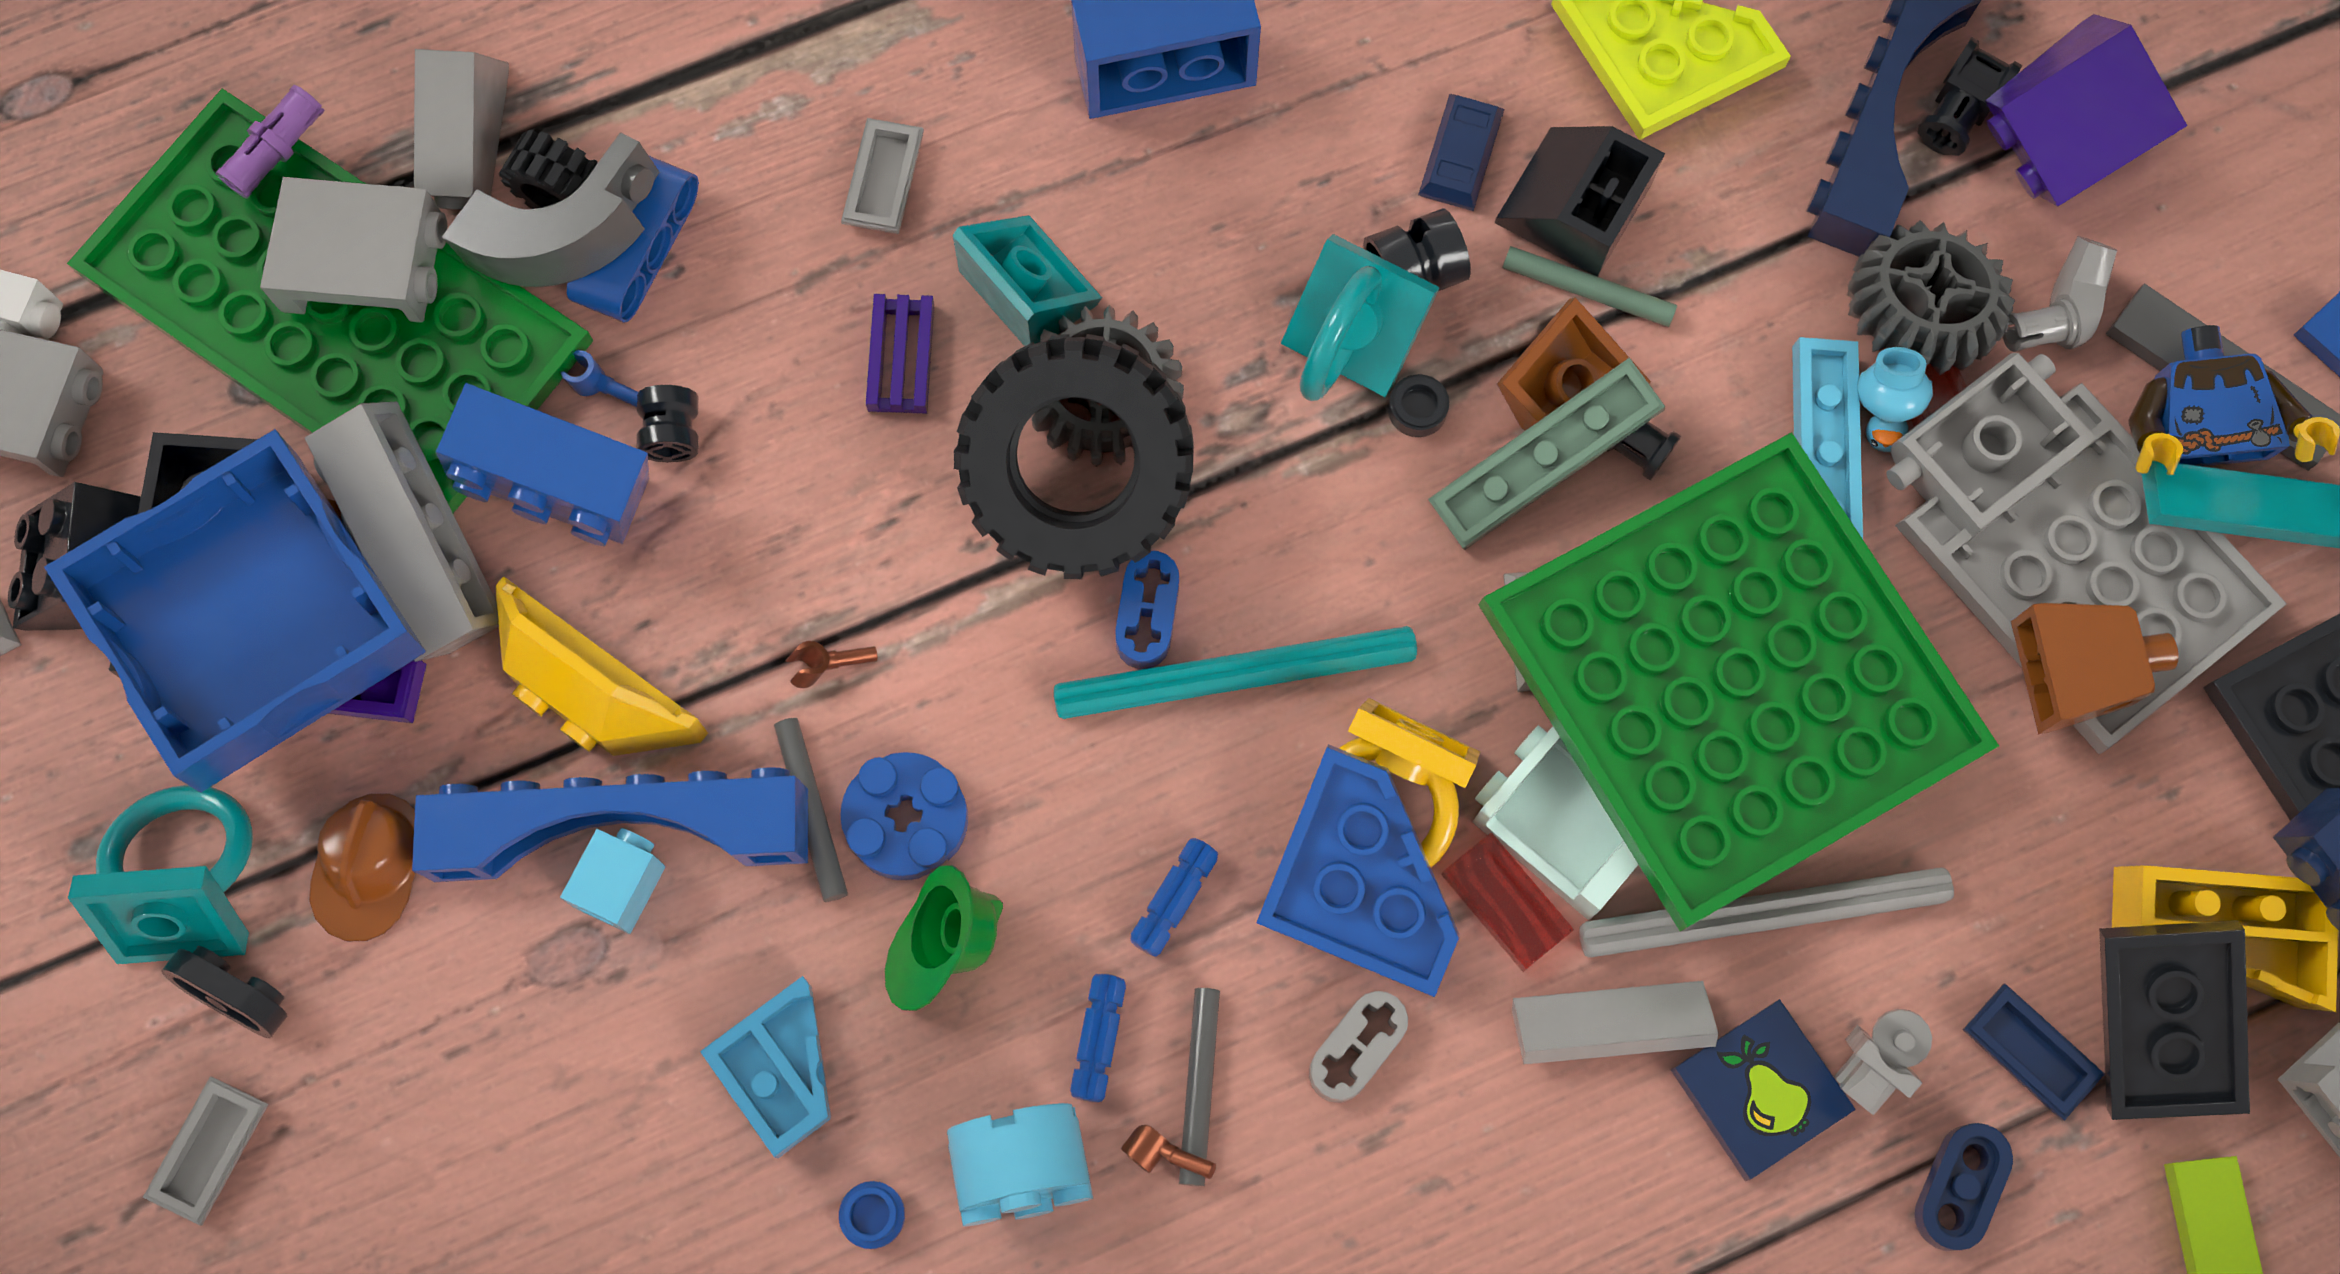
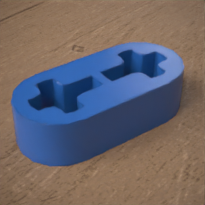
[1115,551,1179,669]

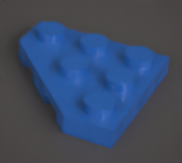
[1256,744,1459,997]

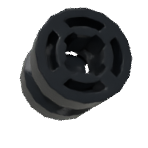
[636,385,699,463]

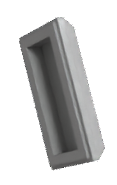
[841,118,924,234]
[143,1076,269,1226]

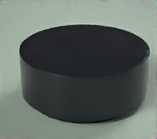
[1388,374,1450,437]

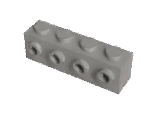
[305,402,499,662]

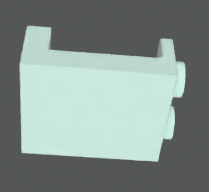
[1473,725,1638,920]

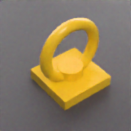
[1310,698,1480,868]

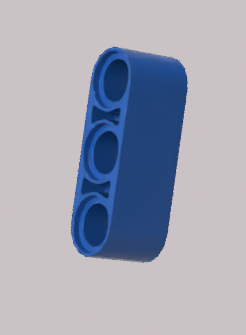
[566,155,699,323]

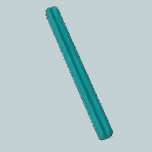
[1053,626,1417,719]

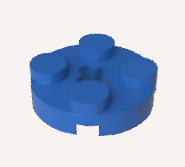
[841,752,968,880]

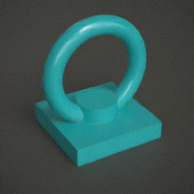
[1280,234,1440,401]
[68,785,253,964]

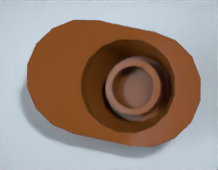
[309,794,416,942]

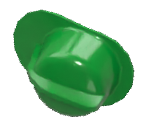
[885,865,1003,1011]

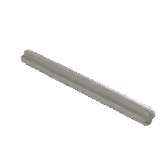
[1579,867,1954,958]

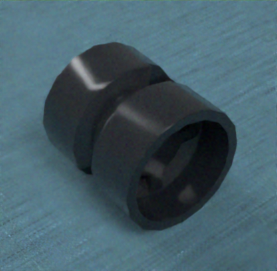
[1363,208,1471,291]

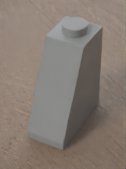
[414,49,509,210]

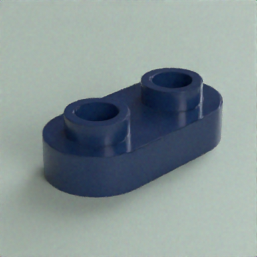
[1914,1123,2013,1251]

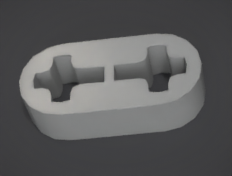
[1309,991,1408,1103]

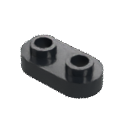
[162,946,287,1038]

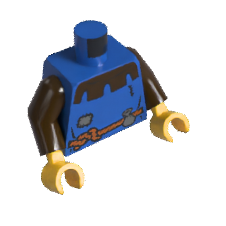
[2128,325,2340,475]

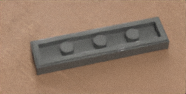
[2106,283,2340,471]

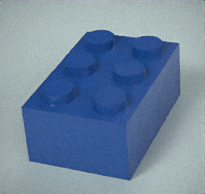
[1071,0,1261,119]
[436,383,649,546]

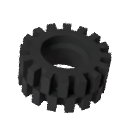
[499,130,598,209]

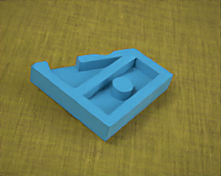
[700,976,831,1159]

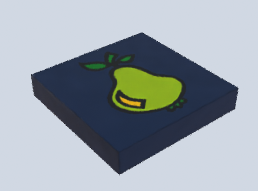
[1671,999,1856,1181]

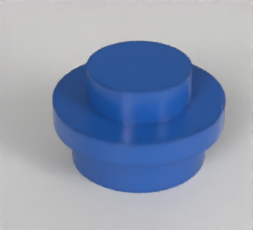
[839,1181,905,1249]

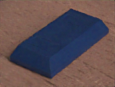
[1418,94,1505,211]
[1962,983,2105,1121]

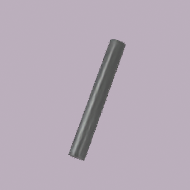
[774,718,848,902]
[1179,988,1220,1186]

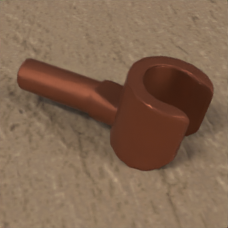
[786,641,878,688]
[1121,1125,1216,1179]

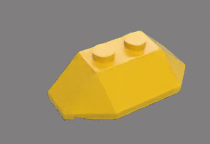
[496,576,708,756]

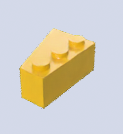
[2112,865,2338,1012]

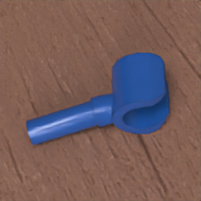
[561,350,638,407]

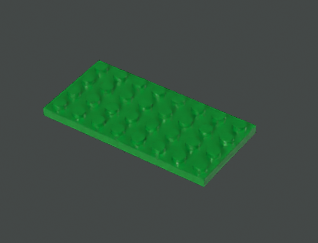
[67,88,593,514]

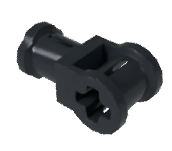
[1917,37,2023,156]

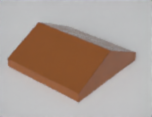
[1497,297,1651,431]

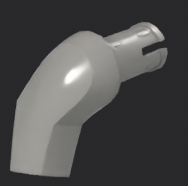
[2003,236,2117,352]

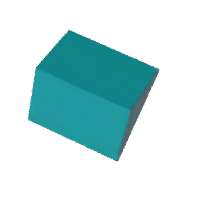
[952,215,1102,346]

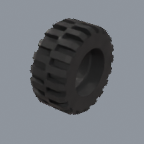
[954,334,1194,579]

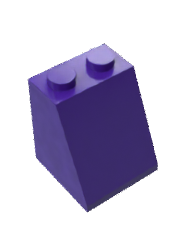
[1985,14,2187,206]

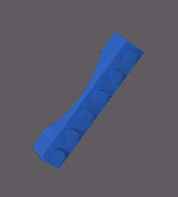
[412,767,808,882]

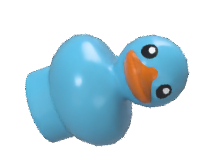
[1857,347,1933,452]

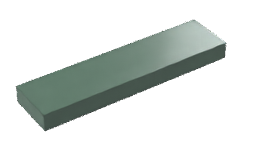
[1428,358,1665,550]

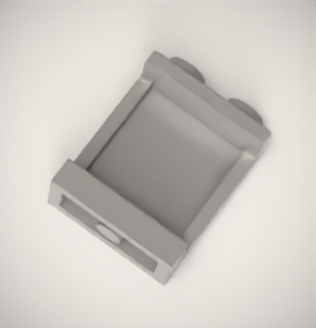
[260,177,448,322]
[0,330,103,477]

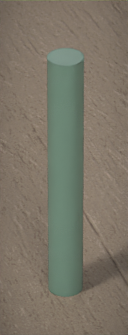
[1502,246,1677,327]

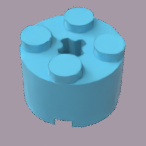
[947,1103,1093,1227]

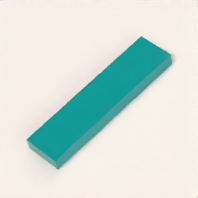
[2141,461,2340,548]

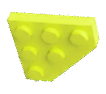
[1551,0,1791,140]

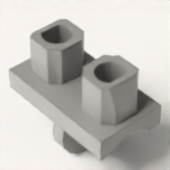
[1834,1009,1932,1115]

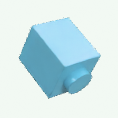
[560,828,666,934]

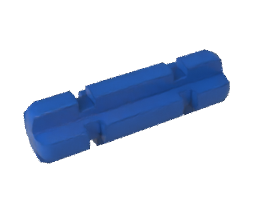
[1130,838,1218,956]
[1070,974,1126,1102]

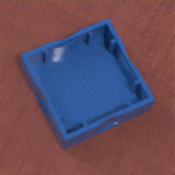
[44,429,426,793]

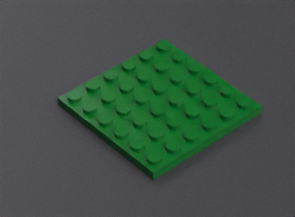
[1478,432,1999,932]

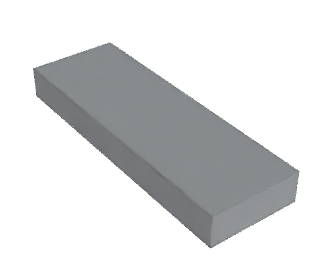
[1512,981,1719,1064]

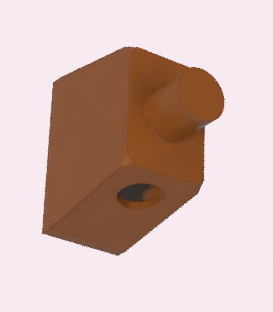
[2011,603,2179,735]

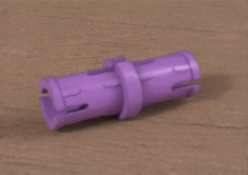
[215,85,325,199]

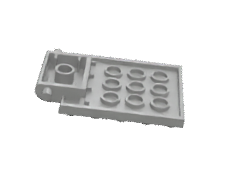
[1886,353,2287,754]

